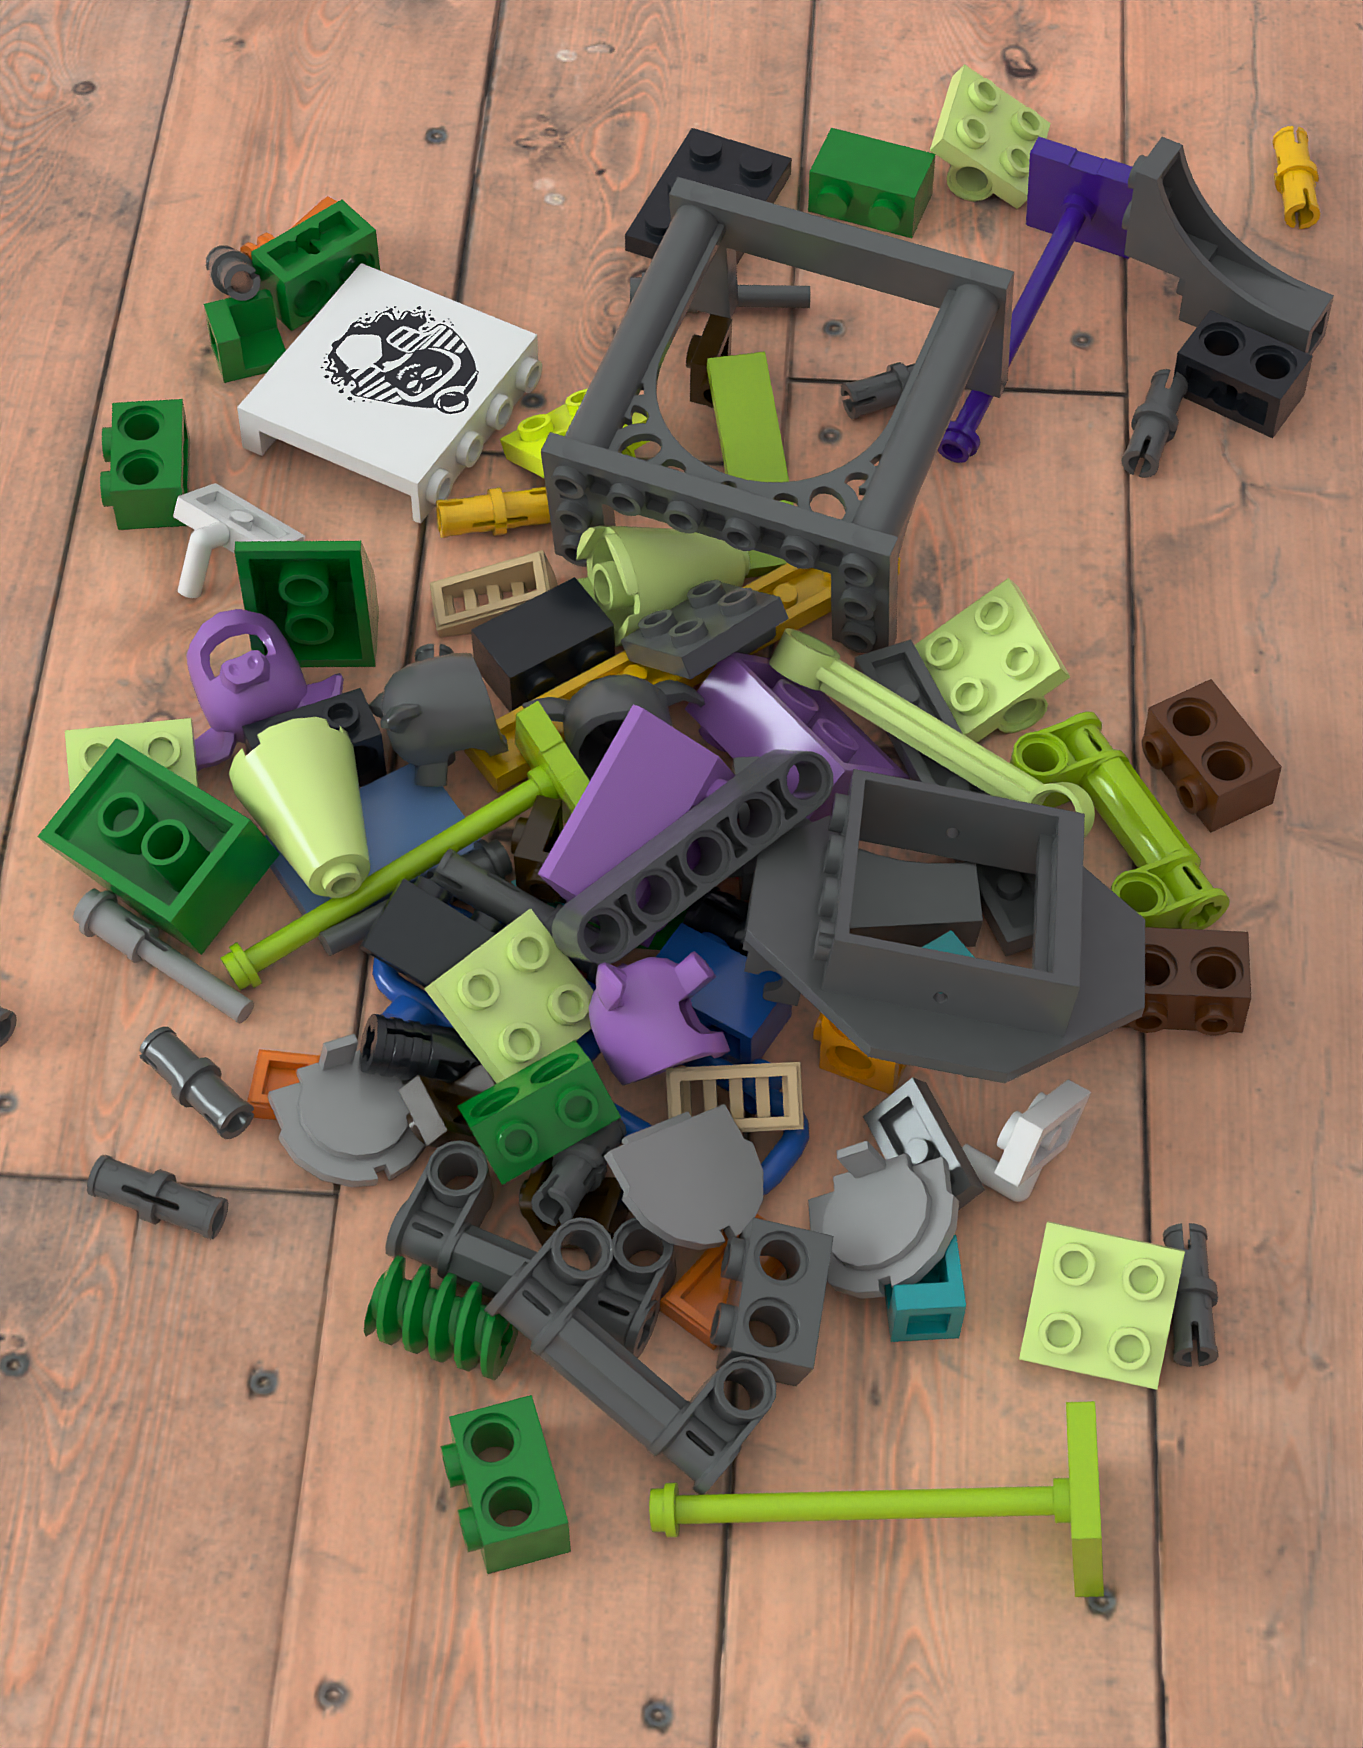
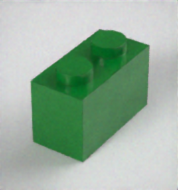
[808,128,936,238]

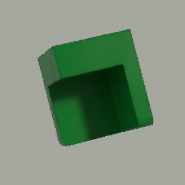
[204,289,286,383]

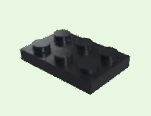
[625,128,792,264]

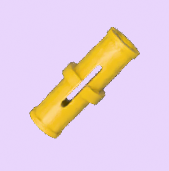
[1272,126,1321,229]
[436,487,551,538]

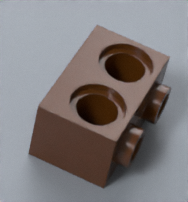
[1142,679,1282,833]
[1121,927,1251,1036]

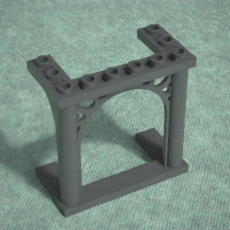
[541,177,1014,653]

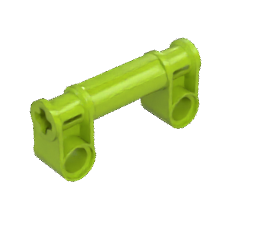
[1010,711,1230,930]

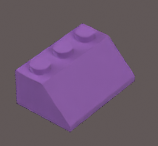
[685,652,910,822]
[538,704,735,948]

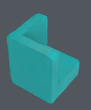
[884,1235,966,1342]

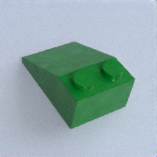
[234,541,379,667]
[37,738,280,955]

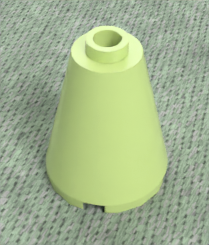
[576,525,750,647]
[229,717,370,898]

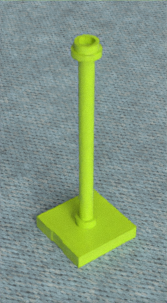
[220,701,590,991]
[649,1401,1104,1597]

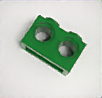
[251,199,380,331]
[100,399,190,530]
[457,1040,621,1185]
[440,1395,571,1574]

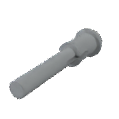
[73,889,254,1023]

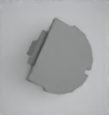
[267,1034,427,1187]
[604,1104,763,1250]
[808,1141,959,1299]

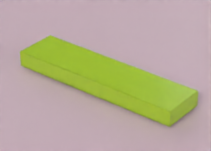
[707,351,794,578]

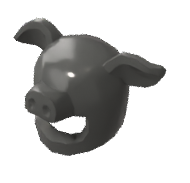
[369,653,509,787]
[522,674,705,781]

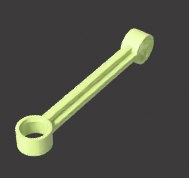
[769,628,1095,838]

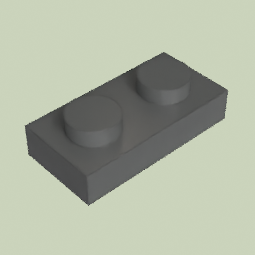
[863,1077,985,1210]

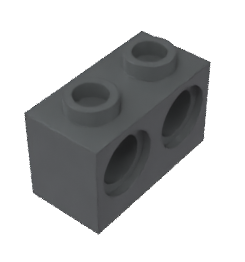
[710,1217,834,1386]

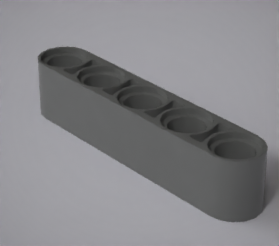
[552,749,833,965]

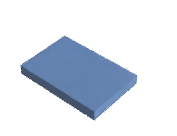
[265,763,481,940]

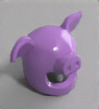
[186,609,344,771]
[589,951,730,1086]

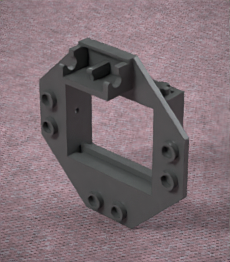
[742,769,1145,1083]

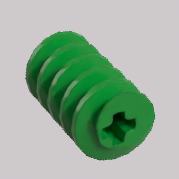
[364,1255,519,1380]

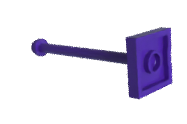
[938,136,1133,463]

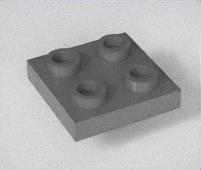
[621,580,789,680]

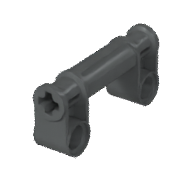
[385,1140,677,1358]
[484,1217,777,1495]

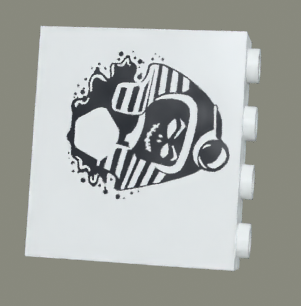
[237,263,542,524]

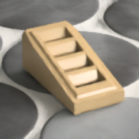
[430,550,558,637]
[666,1062,804,1132]

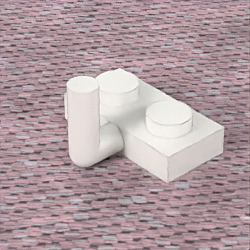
[173,483,305,598]
[962,1079,1091,1202]

